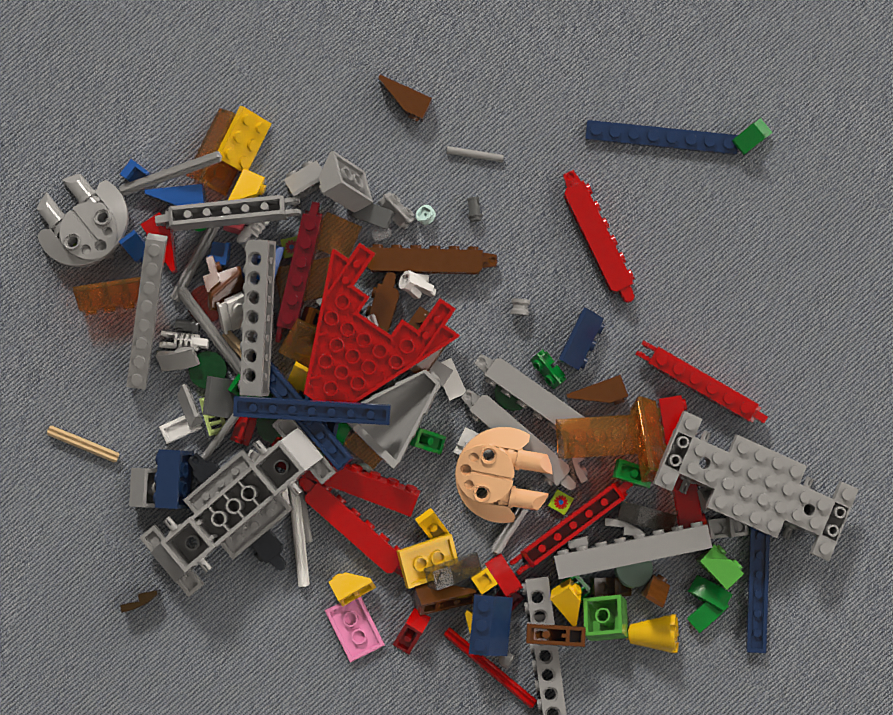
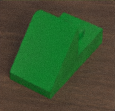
[732,118,773,156]
[612,459,654,488]

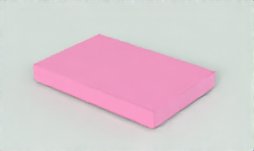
[325,597,385,663]

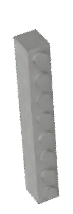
[126,233,168,390]
[554,521,712,579]

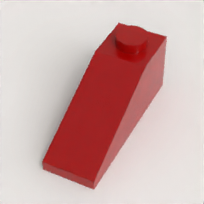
[141,212,178,274]

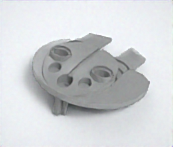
[37,174,129,267]

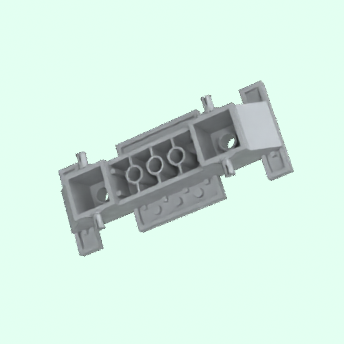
[652,411,859,561]
[139,419,337,597]

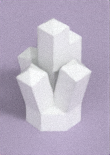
[398,270,436,299]

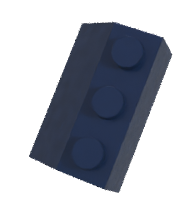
[557,307,605,371]
[153,449,194,509]
[469,594,513,656]

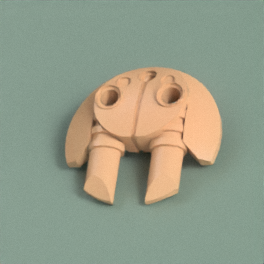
[455,427,552,523]

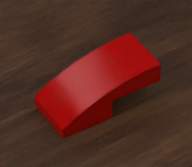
[485,553,523,597]

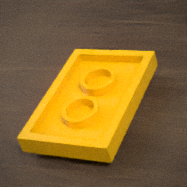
[218,106,272,173]
[397,533,461,589]

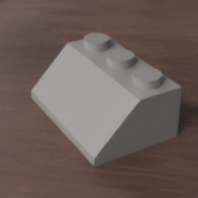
[319,151,373,213]

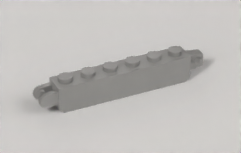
[155,195,301,231]
[474,354,598,445]
[461,389,576,490]

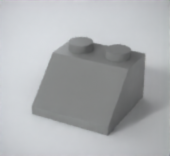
[284,160,322,200]
[129,468,157,508]

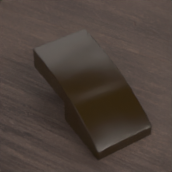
[590,577,632,597]
[120,589,160,613]

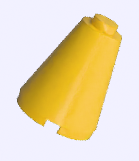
[626,614,679,653]

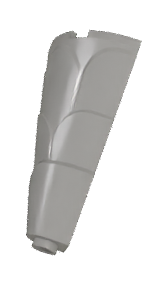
[347,370,441,470]

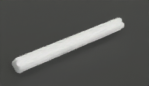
[288,479,310,587]

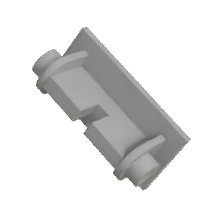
[378,192,416,230]

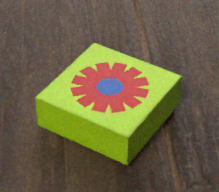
[280,236,297,259]
[548,489,574,515]

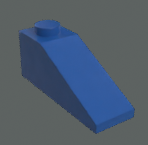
[145,184,206,206]

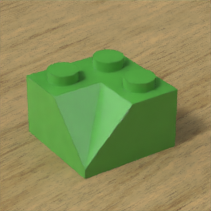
[696,544,744,590]
[583,595,628,641]

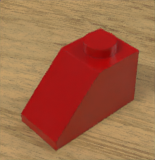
[393,608,431,654]

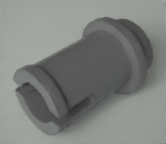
[467,197,482,222]
[175,319,200,334]

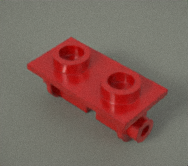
[230,417,257,446]

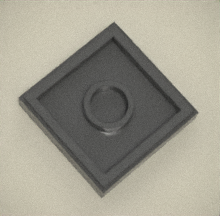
[202,376,237,419]

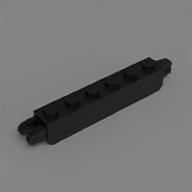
[188,453,287,571]

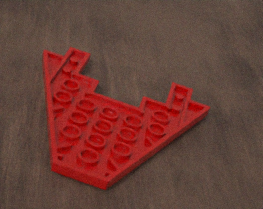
[304,242,460,403]

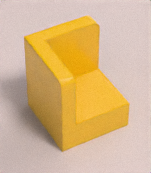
[471,567,498,594]

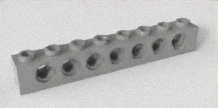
[238,240,276,396]
[522,576,567,715]

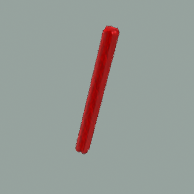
[444,628,537,708]

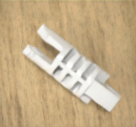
[236,221,270,249]
[159,331,210,352]

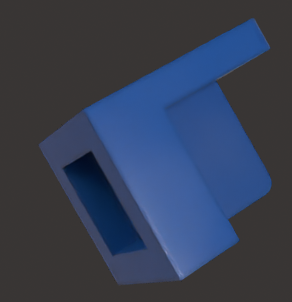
[120,159,151,182]
[208,242,232,267]

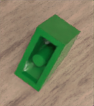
[409,428,446,455]

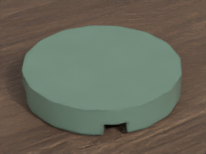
[614,561,653,588]

